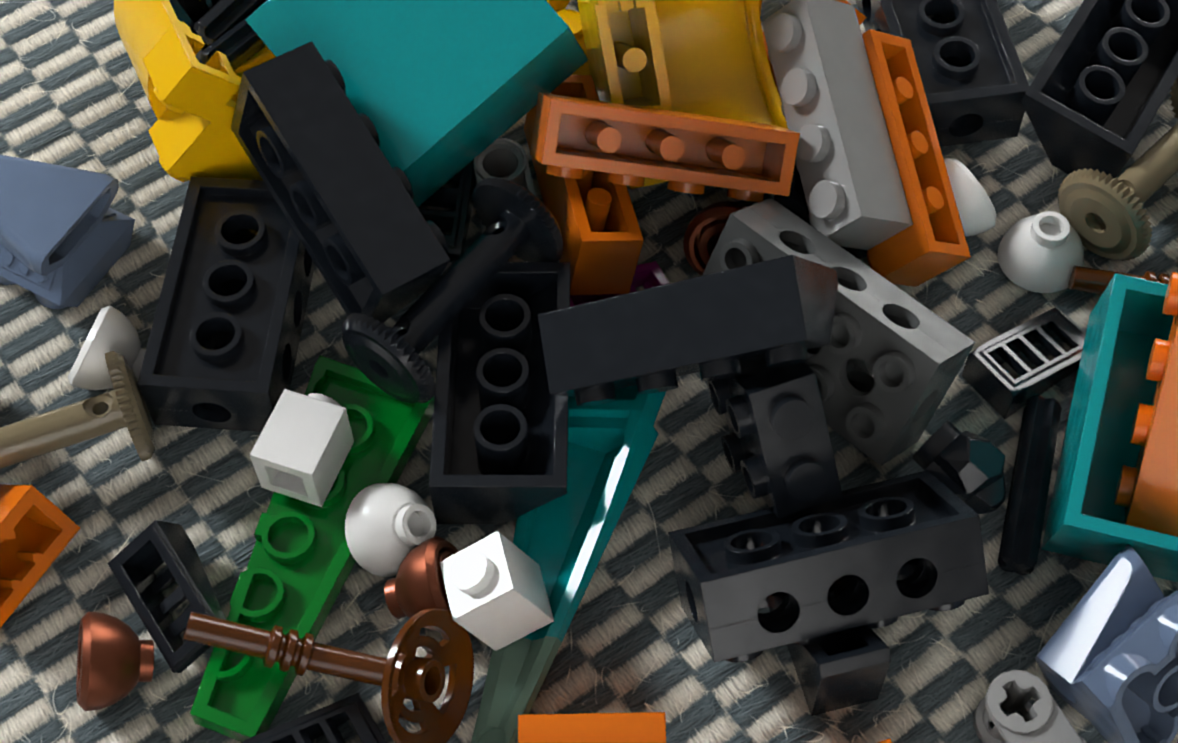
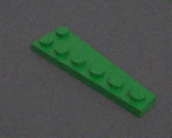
[190,355,435,742]

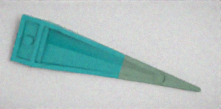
[471,385,666,743]

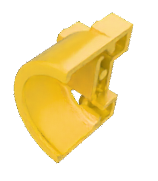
[113,0,276,182]
[577,0,788,189]

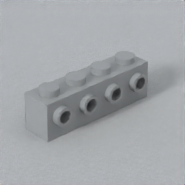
[762,0,913,250]

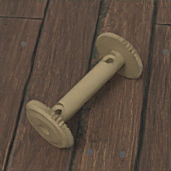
[1058,76,1178,261]
[0,351,156,469]

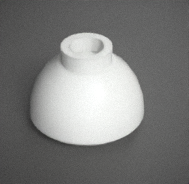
[944,158,996,236]
[997,211,1084,293]
[68,305,146,391]
[345,483,436,577]

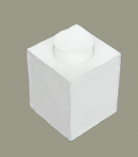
[250,389,354,507]
[440,531,554,651]

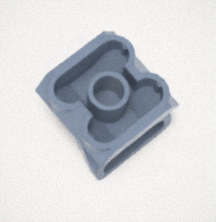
[0,155,135,309]
[1035,544,1178,743]

